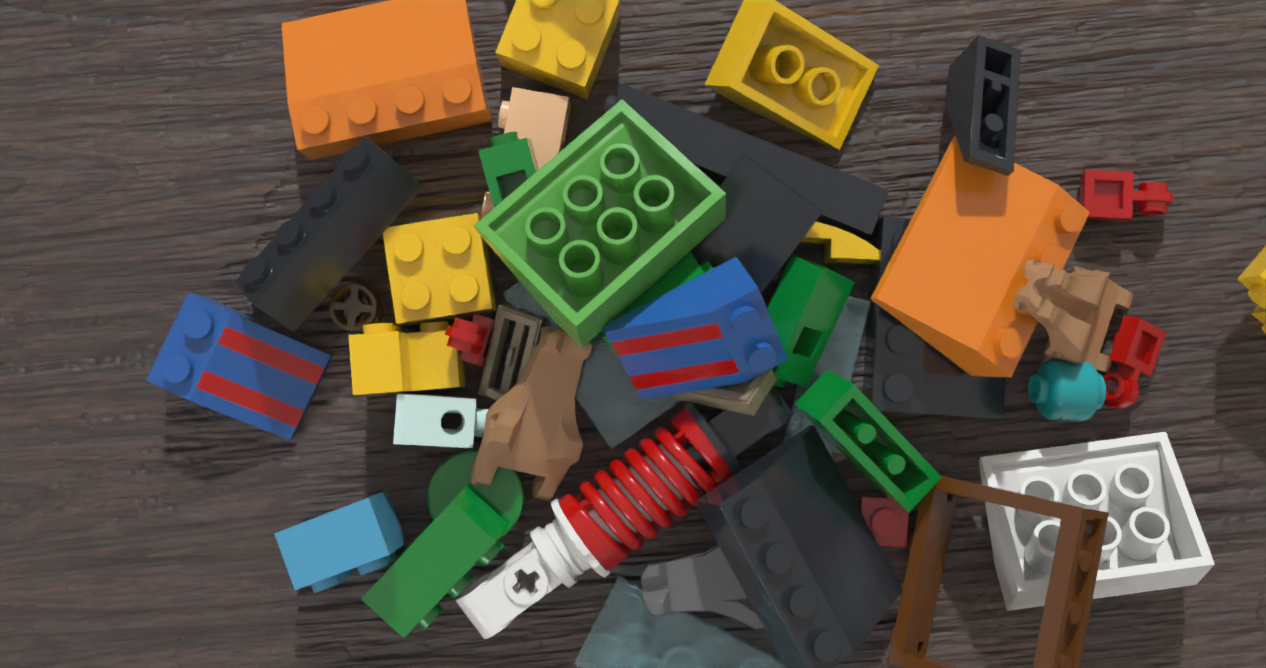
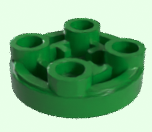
[428,449,525,539]

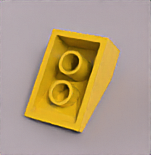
[704,0,879,150]

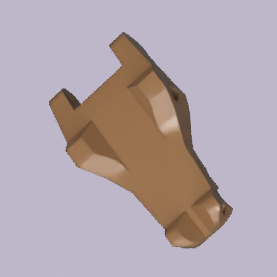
[1012,259,1134,373]
[471,326,593,501]

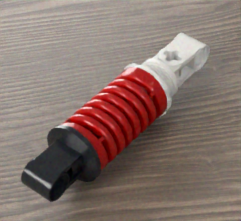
[455,385,793,639]

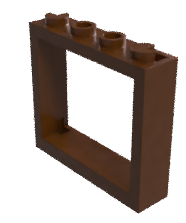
[888,475,1109,668]

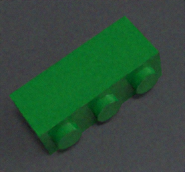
[794,369,942,513]
[361,485,509,638]

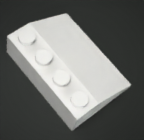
[979,432,1215,611]

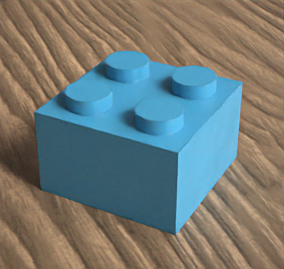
[274,490,407,593]

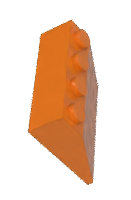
[281,0,492,160]
[870,136,1090,377]

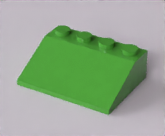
[474,99,726,348]

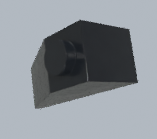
[946,35,1021,176]

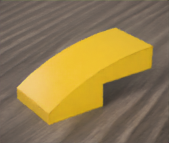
[800,222,879,264]

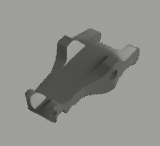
[641,545,764,629]

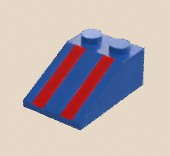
[602,257,788,400]
[146,293,333,440]

